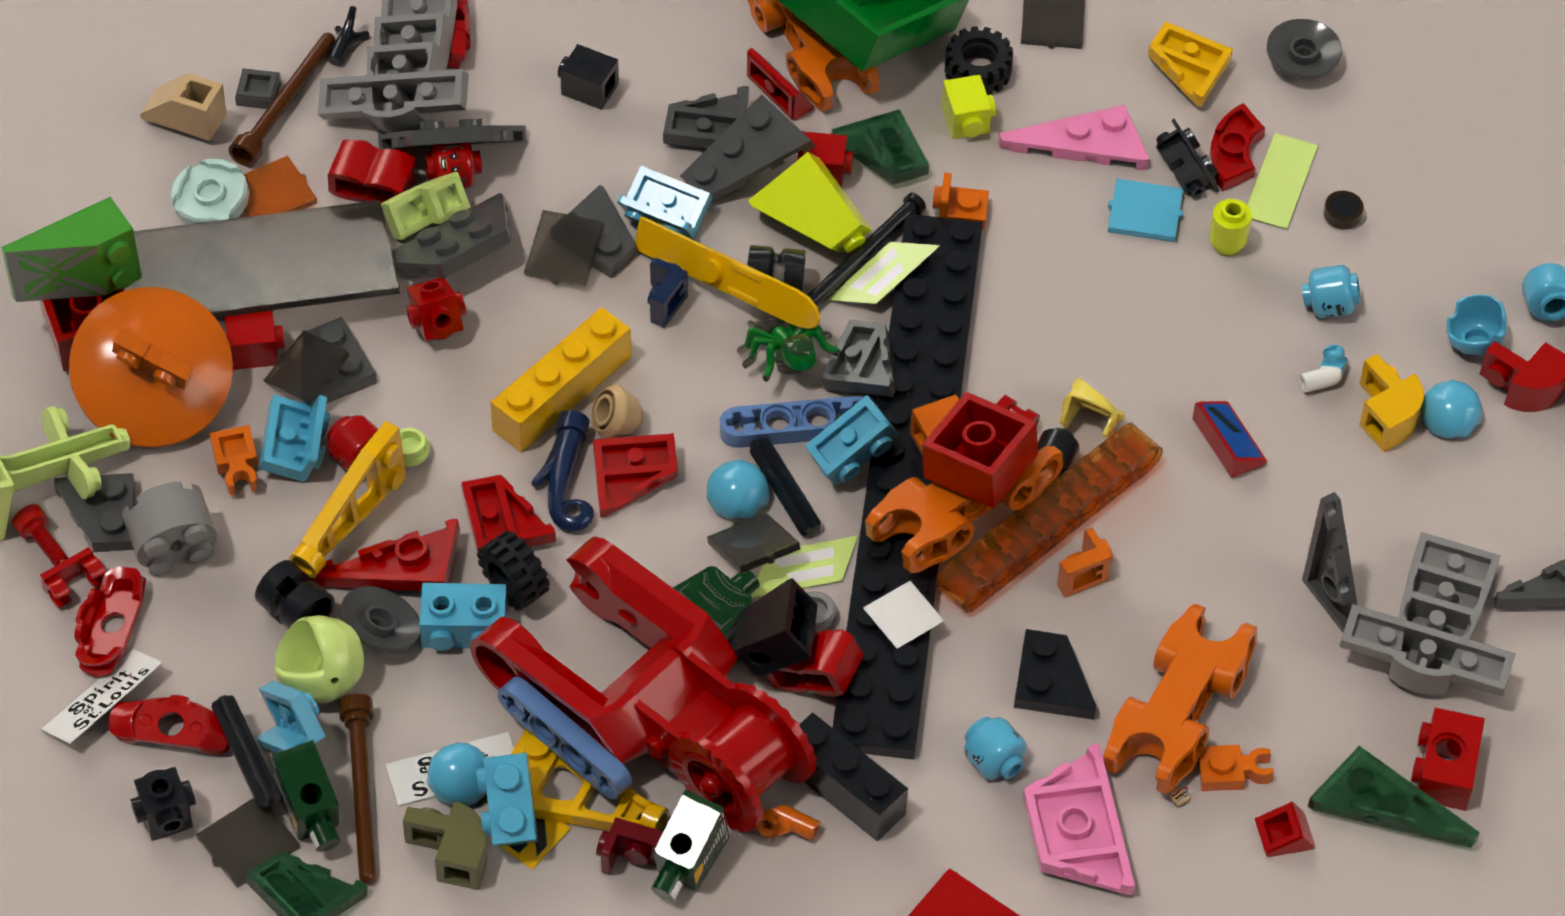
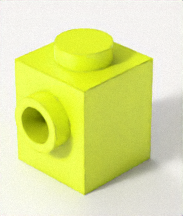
[941,75,996,139]

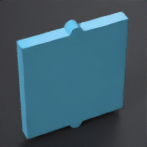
[1108,178,1183,242]

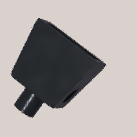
[728,578,818,677]

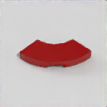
[1209,103,1265,192]

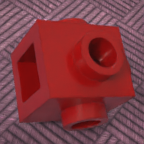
[406,278,466,341]

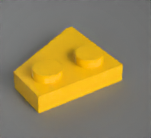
[1148,21,1233,107]

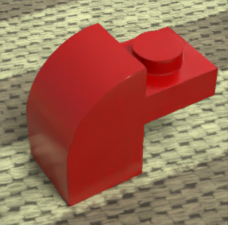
[1479,341,1565,412]

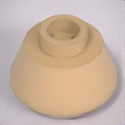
[591,384,643,439]

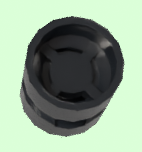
[747,245,806,292]
[255,560,335,629]

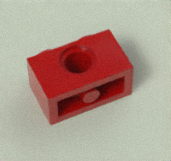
[1410,707,1485,811]

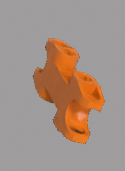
[747,0,880,112]
[865,446,1063,573]
[1103,604,1257,794]

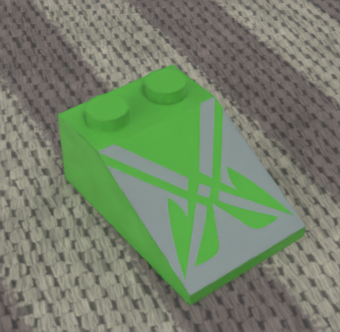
[1,196,142,302]

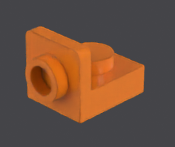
[932,172,989,230]
[1057,528,1113,598]

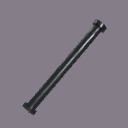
[807,192,926,306]

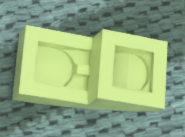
[381,172,471,240]

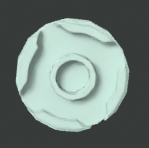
[170,159,250,229]

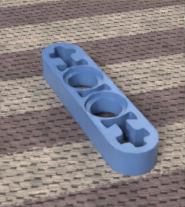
[720,396,864,448]
[497,676,632,799]

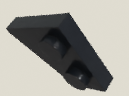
[1014,629,1096,720]

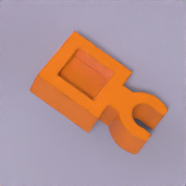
[209,425,258,496]
[1197,745,1274,791]

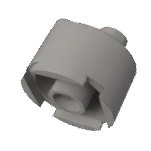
[122,482,217,575]

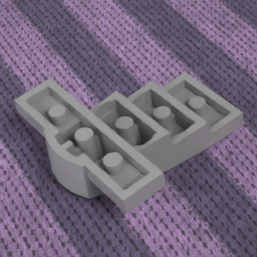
[318,0,469,133]
[1339,532,1516,697]

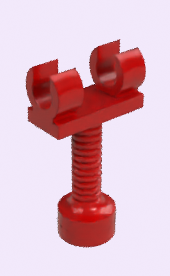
[12,504,106,608]

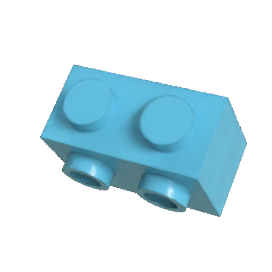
[419,583,508,651]
[476,753,538,847]

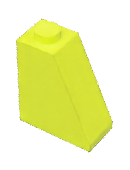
[748,152,872,254]

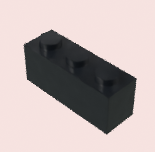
[799,712,908,841]

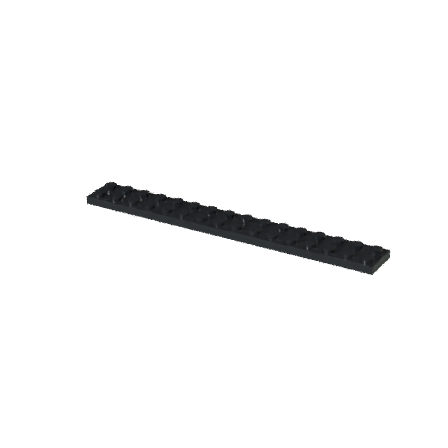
[832,214,983,760]

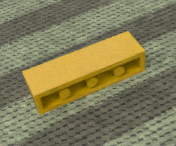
[490,307,631,452]

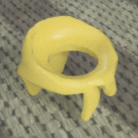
[1059,377,1125,443]

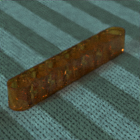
[935,422,1163,613]

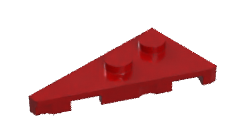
[310,519,460,591]

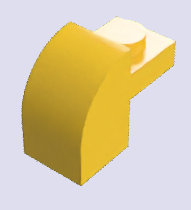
[1359,354,1424,452]

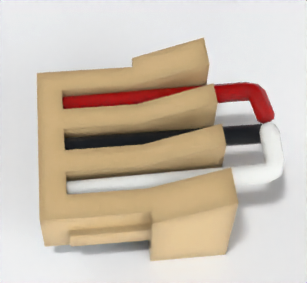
[1168,786,1191,807]

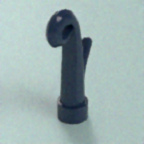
[531,410,594,532]

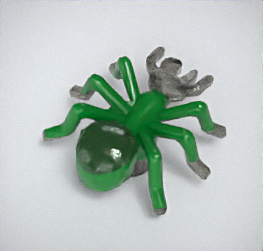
[737,315,841,382]

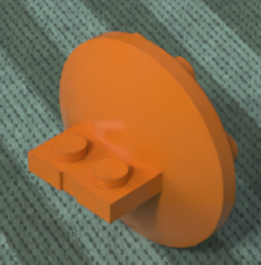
[69,287,233,448]

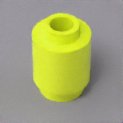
[1209,199,1252,255]

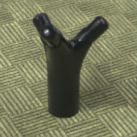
[327,6,370,66]

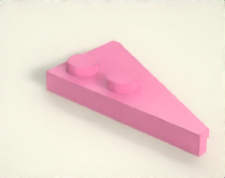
[998,105,1150,170]

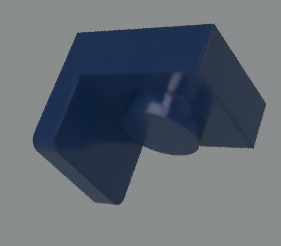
[647,257,688,328]

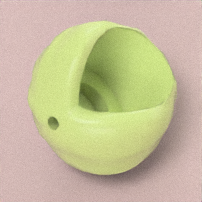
[274,615,364,703]

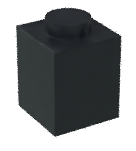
[557,44,619,110]

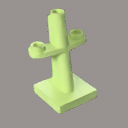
[0,406,130,540]

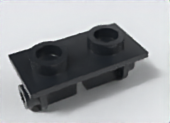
[1156,119,1220,197]

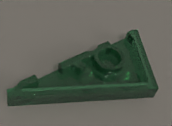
[1308,745,1480,848]

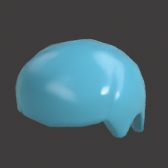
[1446,294,1508,356]
[1421,380,1482,439]
[706,460,770,519]
[426,742,486,806]

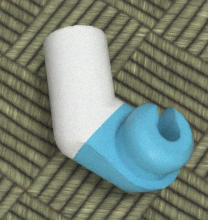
[1299,345,1348,393]

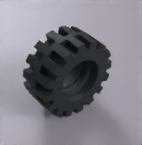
[944,26,1013,95]
[477,530,550,610]

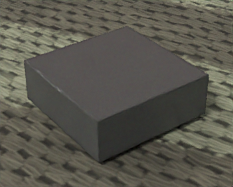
[235,68,281,109]

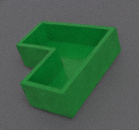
[778,0,969,71]

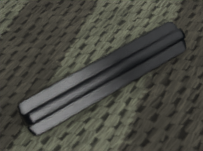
[750,437,821,537]
[211,695,282,810]

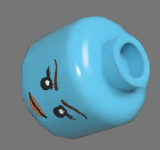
[964,717,1027,780]

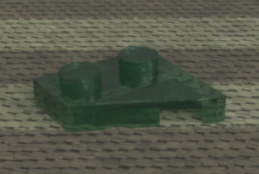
[831,109,929,185]
[246,851,368,916]

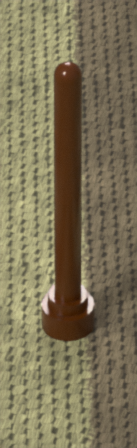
[228,32,335,167]
[339,693,376,885]

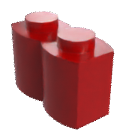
[327,140,417,208]
[767,629,864,696]

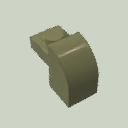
[403,801,488,890]

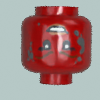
[425,143,482,189]

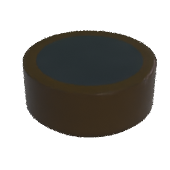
[1323,190,1364,229]

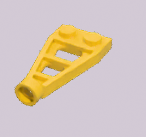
[289,421,406,578]
[511,729,669,831]

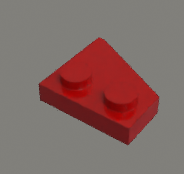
[593,433,678,517]
[461,474,556,553]

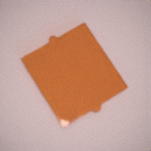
[244,155,318,230]

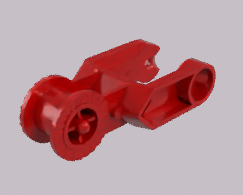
[470,537,817,833]

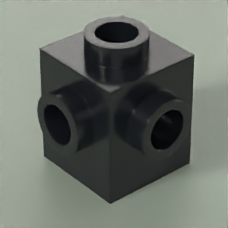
[130,767,196,841]

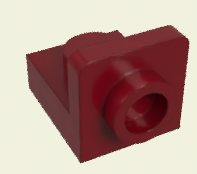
[596,817,663,875]

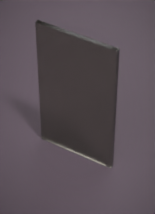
[131,200,400,318]

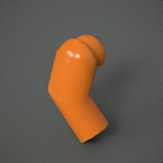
[756,805,821,841]

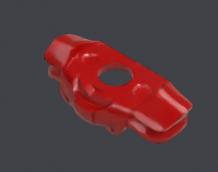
[74,567,146,677]
[109,695,230,755]

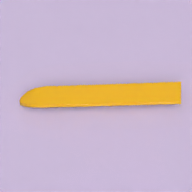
[635,216,820,329]

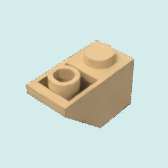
[140,73,227,141]

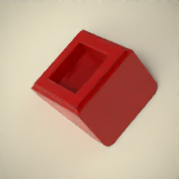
[1254,801,1315,857]

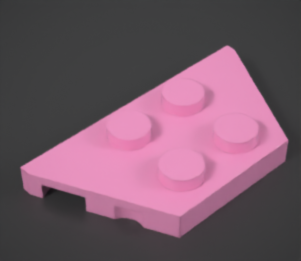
[1023,743,1135,895]

